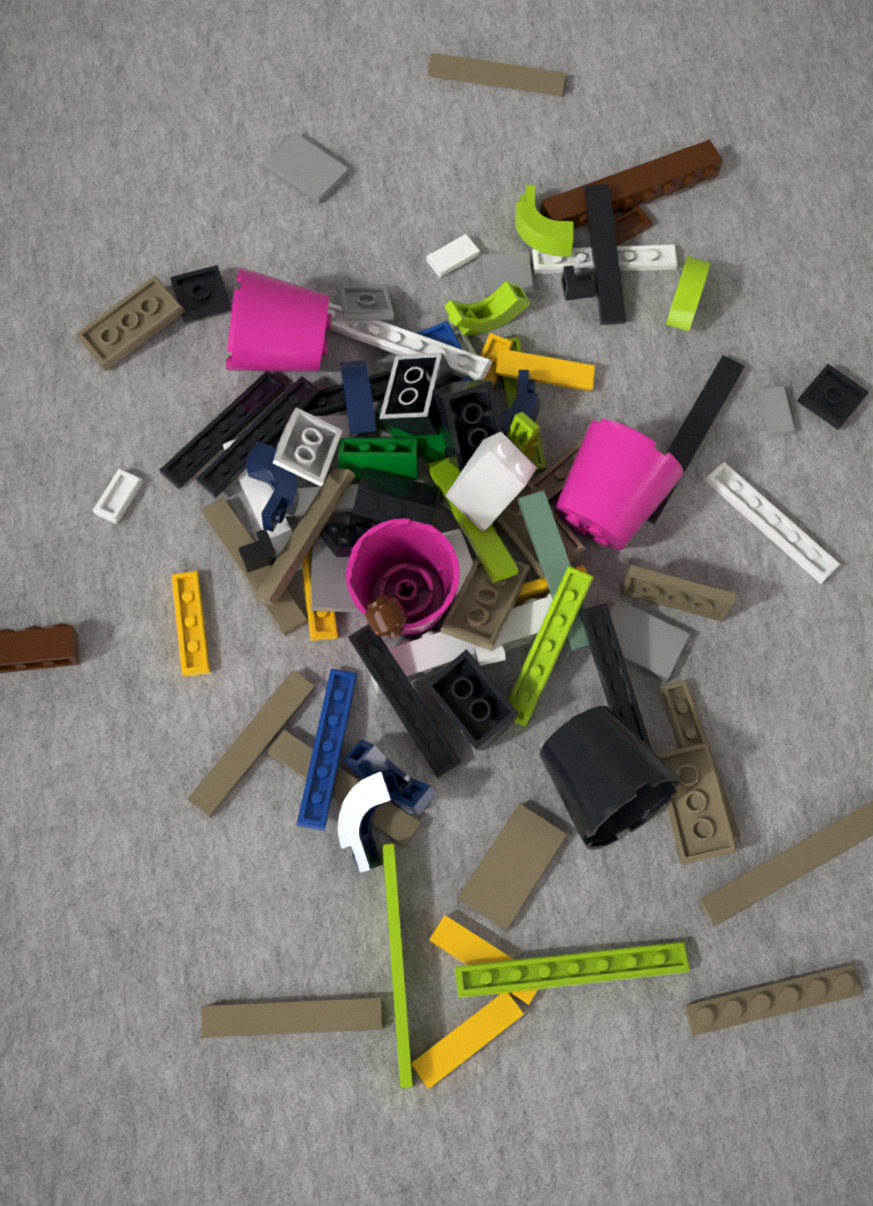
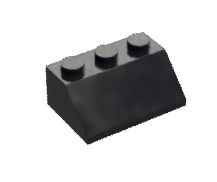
[379,353,453,436]
[432,380,503,471]
[351,468,439,525]
[425,649,520,751]

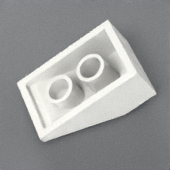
[273,407,343,486]
[446,432,537,532]

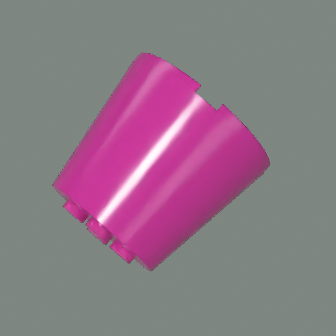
[226,267,332,372]
[554,419,683,550]
[346,519,460,636]

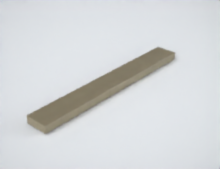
[698,801,873,926]

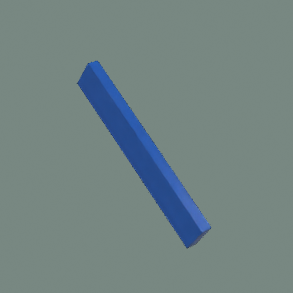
[297,669,357,831]

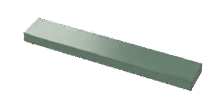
[518,490,589,651]

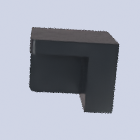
[561,265,597,301]
[239,529,277,573]

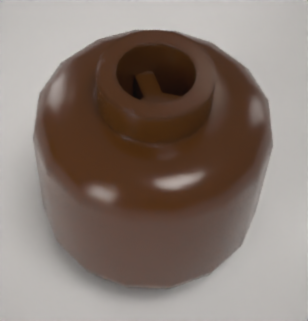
[365,594,408,639]

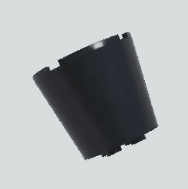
[539,706,682,850]

